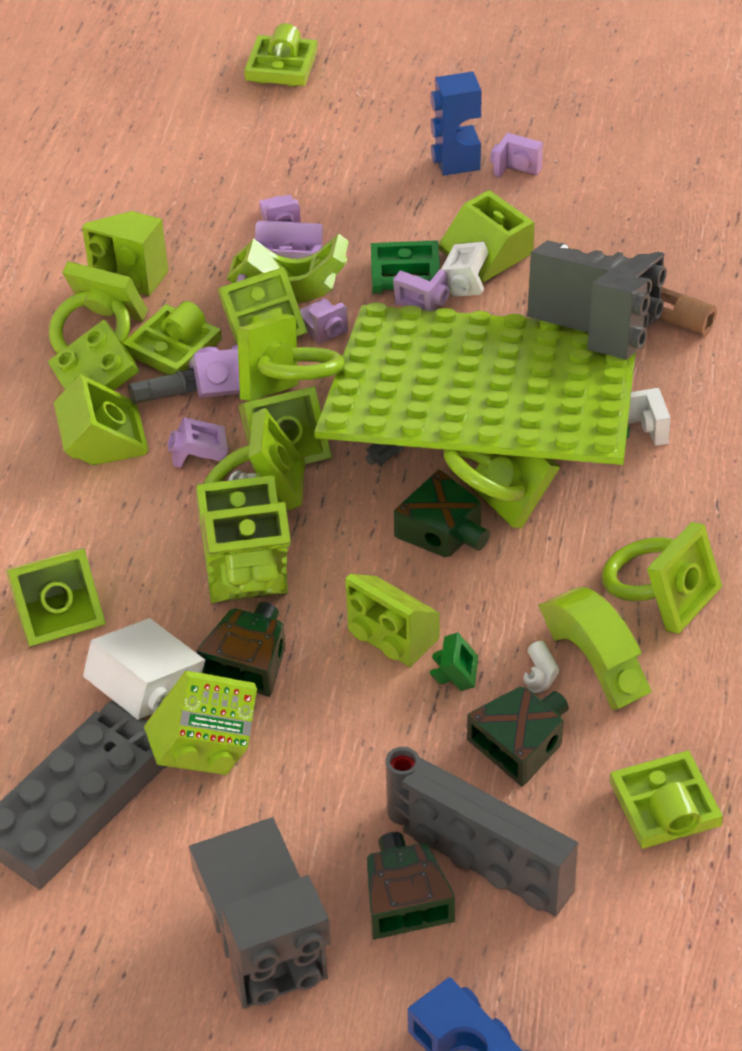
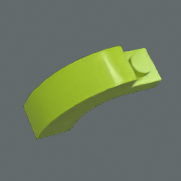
[227,233,349,303]
[538,587,652,710]

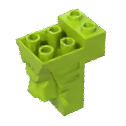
[195,475,291,604]

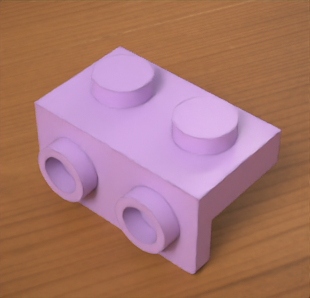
[255,220,323,259]
[189,344,240,398]

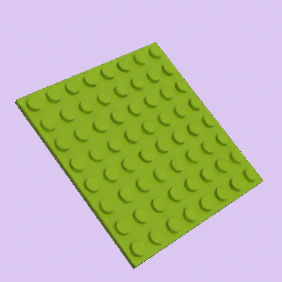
[314,303,636,465]

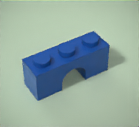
[430,71,482,176]
[407,976,529,1051]

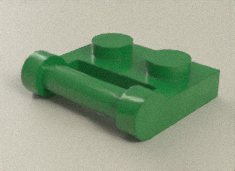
[371,240,440,294]

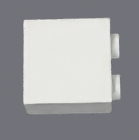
[83,618,205,720]

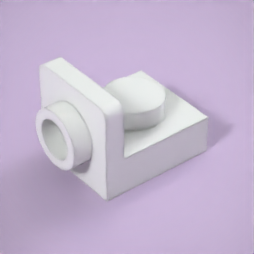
[441,242,489,297]
[628,388,671,446]

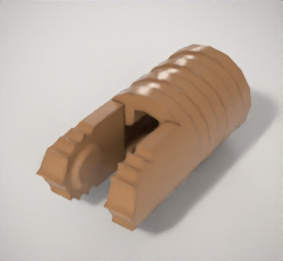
[659,287,717,336]

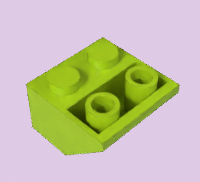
[438,190,534,283]
[82,211,169,296]
[345,573,440,668]

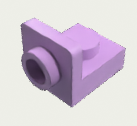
[490,133,543,177]
[259,195,301,223]
[393,270,450,312]
[300,298,348,345]
[168,417,228,468]

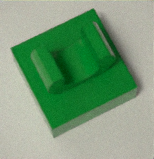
[430,632,478,691]

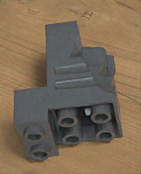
[527,240,667,360]
[189,817,331,1009]

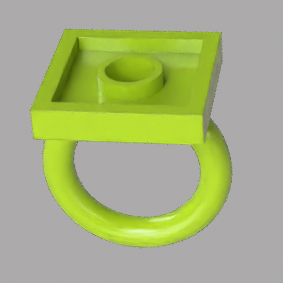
[49,261,148,354]
[237,314,345,401]
[203,408,305,511]
[443,450,560,528]
[601,522,723,634]

